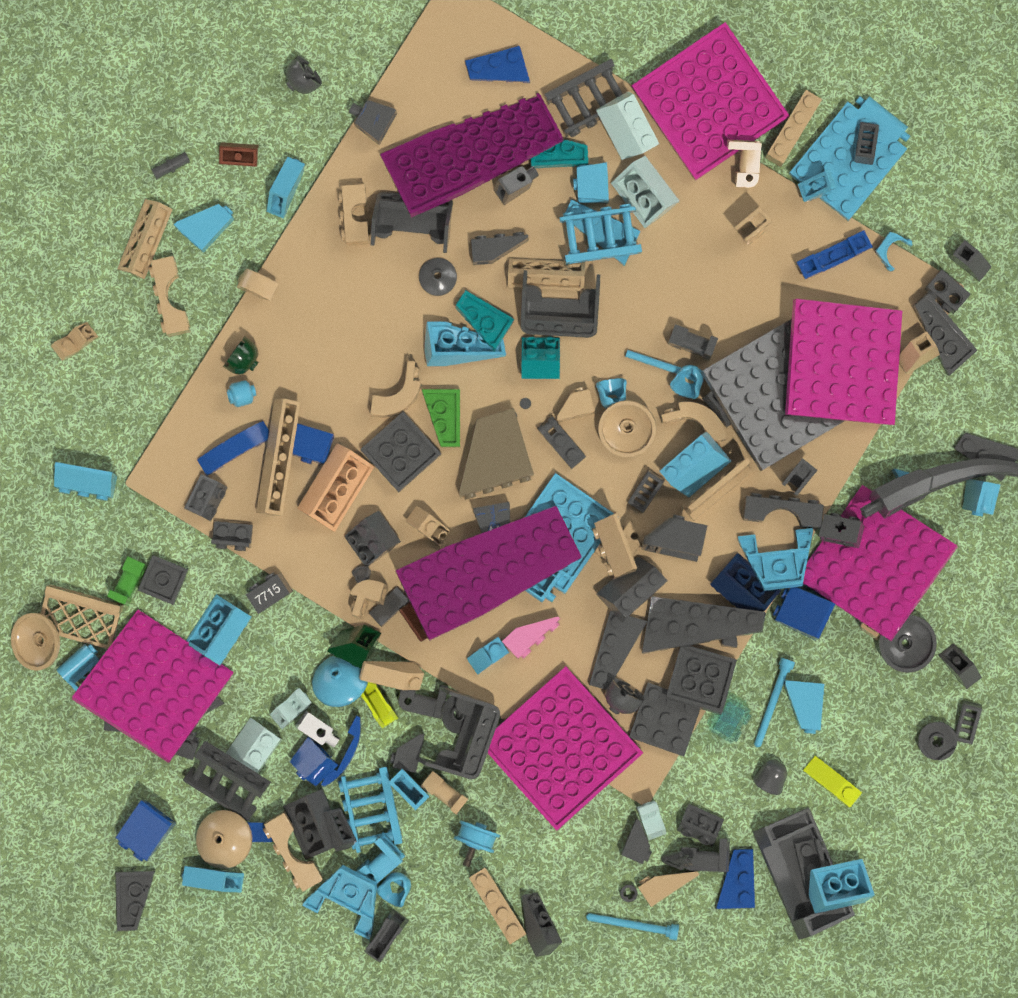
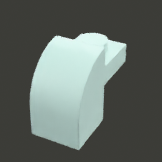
[270,688,312,729]
[637,801,666,841]

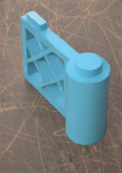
[56,644,100,691]

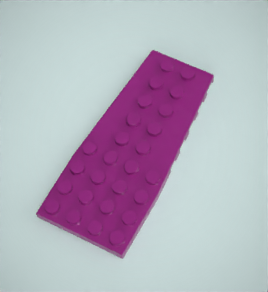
[380,93,563,218]
[395,506,582,641]

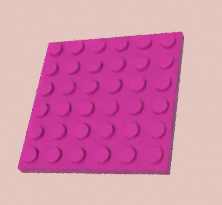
[631,22,790,181]
[785,299,903,425]
[803,485,958,641]
[72,610,234,763]
[488,666,643,831]

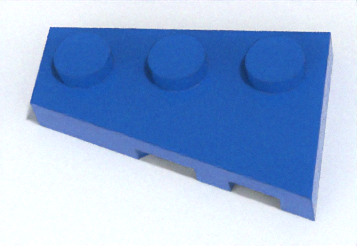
[465,46,530,83]
[716,849,755,909]

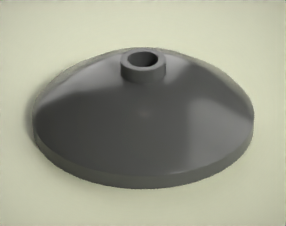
[879,615,937,673]

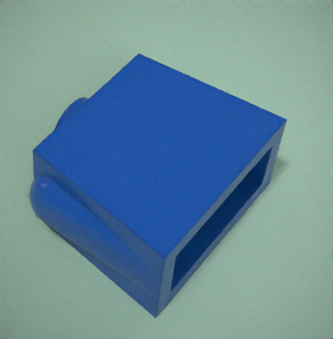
[292,423,335,464]
[290,737,338,786]

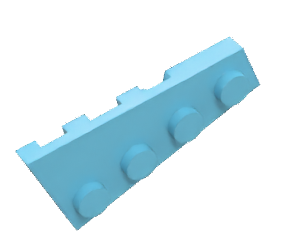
[565,199,641,266]

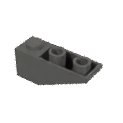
[471,232,529,265]
[522,892,562,957]

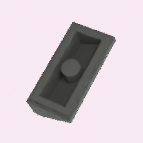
[369,587,409,627]

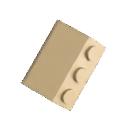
[592,513,637,579]

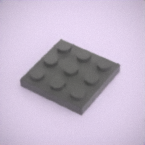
[360,412,442,493]
[666,646,737,715]
[629,683,700,757]

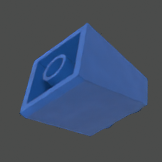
[773,587,835,641]
[116,800,176,861]

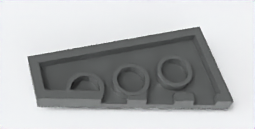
[913,293,978,376]

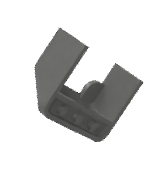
[370,192,453,253]
[521,270,600,338]
[641,515,708,562]
[416,686,500,779]

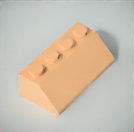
[297,443,375,532]

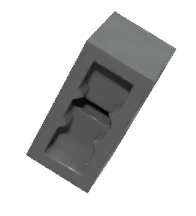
[925,270,971,314]

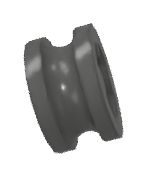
[620,885,638,902]

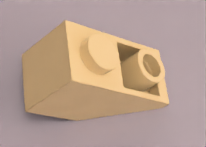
[899,331,940,374]
[406,506,452,547]

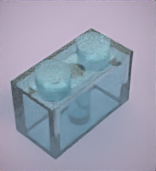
[711,698,752,744]

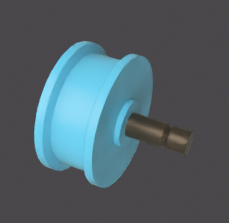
[454,820,500,867]

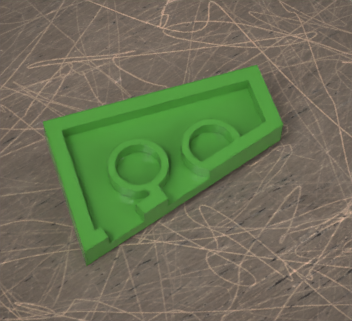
[422,389,460,447]

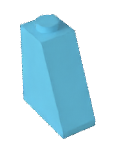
[266,157,305,219]
[174,204,234,253]
[784,680,824,734]
[182,866,244,893]

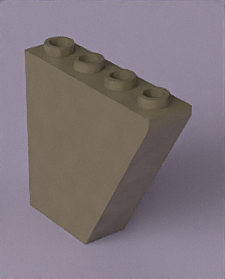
[459,408,534,500]

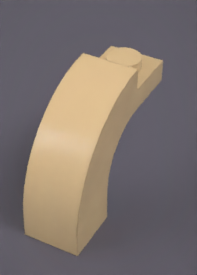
[371,361,421,418]
[661,402,727,443]

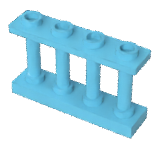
[559,204,642,265]
[338,767,403,853]

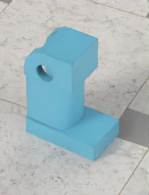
[356,832,405,883]

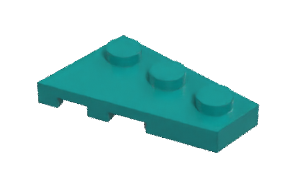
[531,140,588,168]
[455,290,515,352]

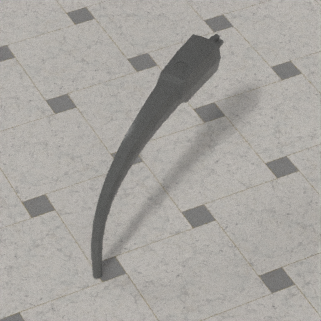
[860,458,1018,519]

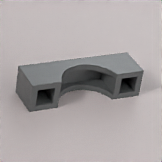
[743,493,824,529]

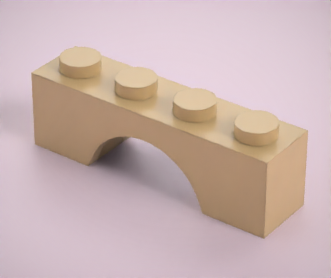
[765,90,822,167]
[149,256,191,337]
[263,810,323,891]
[469,867,527,944]

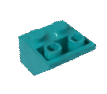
[521,337,560,379]

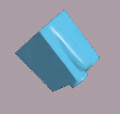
[573,162,609,203]
[963,479,1000,517]
[388,769,429,810]

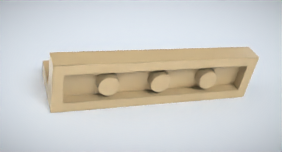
[117,199,173,279]
[508,259,585,291]

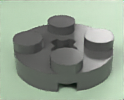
[919,721,957,760]

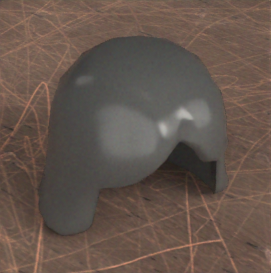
[753,760,788,795]

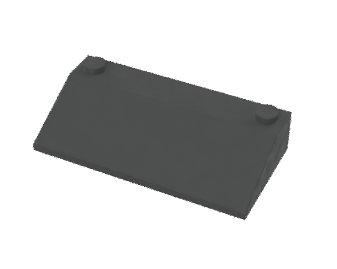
[753,808,855,940]

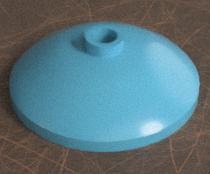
[312,656,368,707]

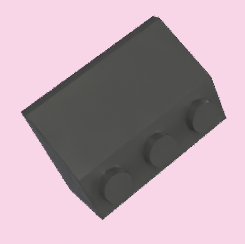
[596,557,668,622]
[283,790,341,860]

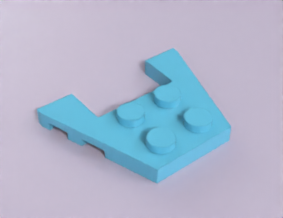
[738,528,813,591]
[302,865,377,940]

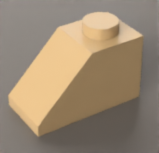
[557,387,595,423]

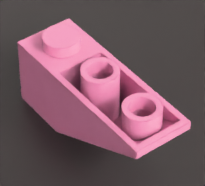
[502,617,560,659]

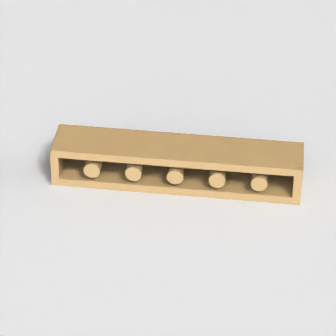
[256,398,301,516]

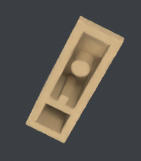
[359,661,424,690]
[638,871,700,907]

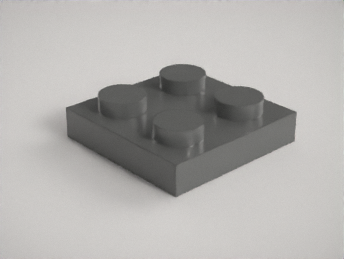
[138,555,189,605]

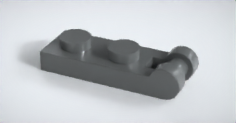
[537,416,586,470]

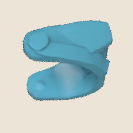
[875,232,913,272]

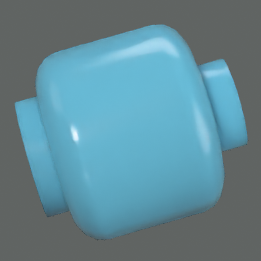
[227,380,256,407]

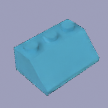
[660,432,731,498]
[54,462,117,501]
[186,594,251,665]
[809,859,875,914]

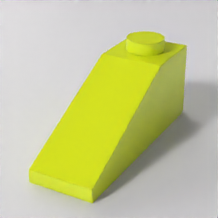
[803,756,862,808]

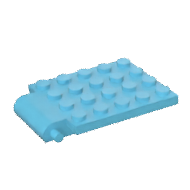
[789,96,911,221]
[524,473,614,603]

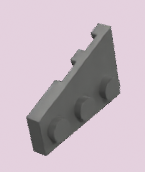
[954,433,1018,482]
[116,871,155,931]

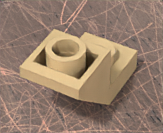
[51,322,98,361]

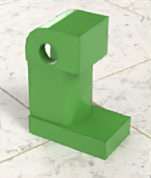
[107,556,147,606]

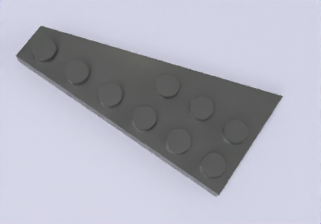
[642,596,766,654]

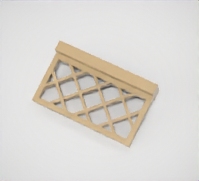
[681,457,753,521]
[41,584,124,649]

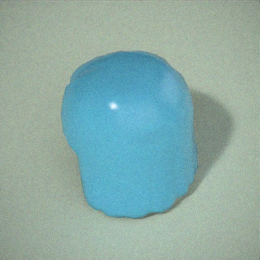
[670,365,704,399]
[596,378,627,409]
[376,872,411,908]

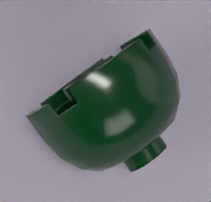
[223,336,259,375]

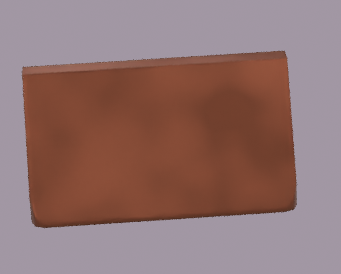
[219,142,259,167]
[399,603,428,642]

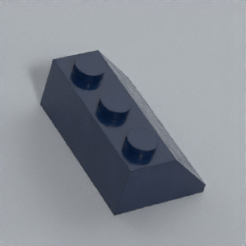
[710,553,781,612]

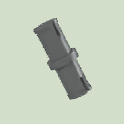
[151,152,190,180]

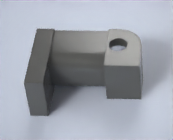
[668,324,718,361]
[782,458,818,496]
[398,685,449,719]
[682,838,730,872]
[364,909,409,963]

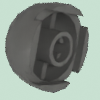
[286,55,322,94]
[605,678,645,714]

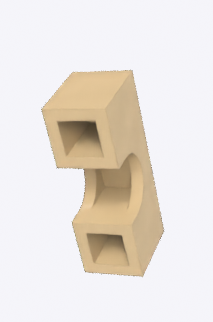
[339,184,370,246]

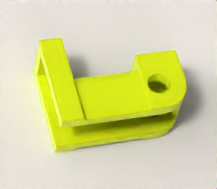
[361,682,398,729]

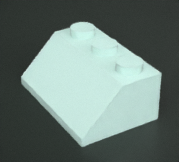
[596,91,659,160]
[611,156,679,228]
[226,718,282,774]

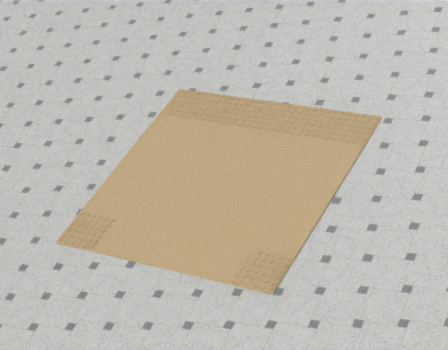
[126,0,964,805]

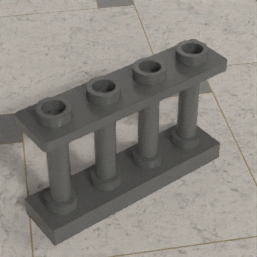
[544,59,623,137]
[183,741,271,821]

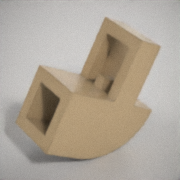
[237,269,278,301]
[350,580,389,620]

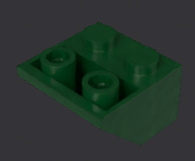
[327,624,382,669]

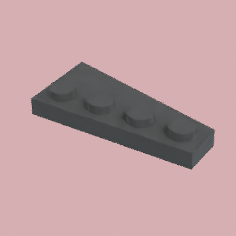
[589,611,647,690]

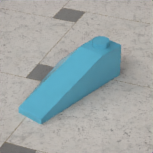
[424,322,506,366]

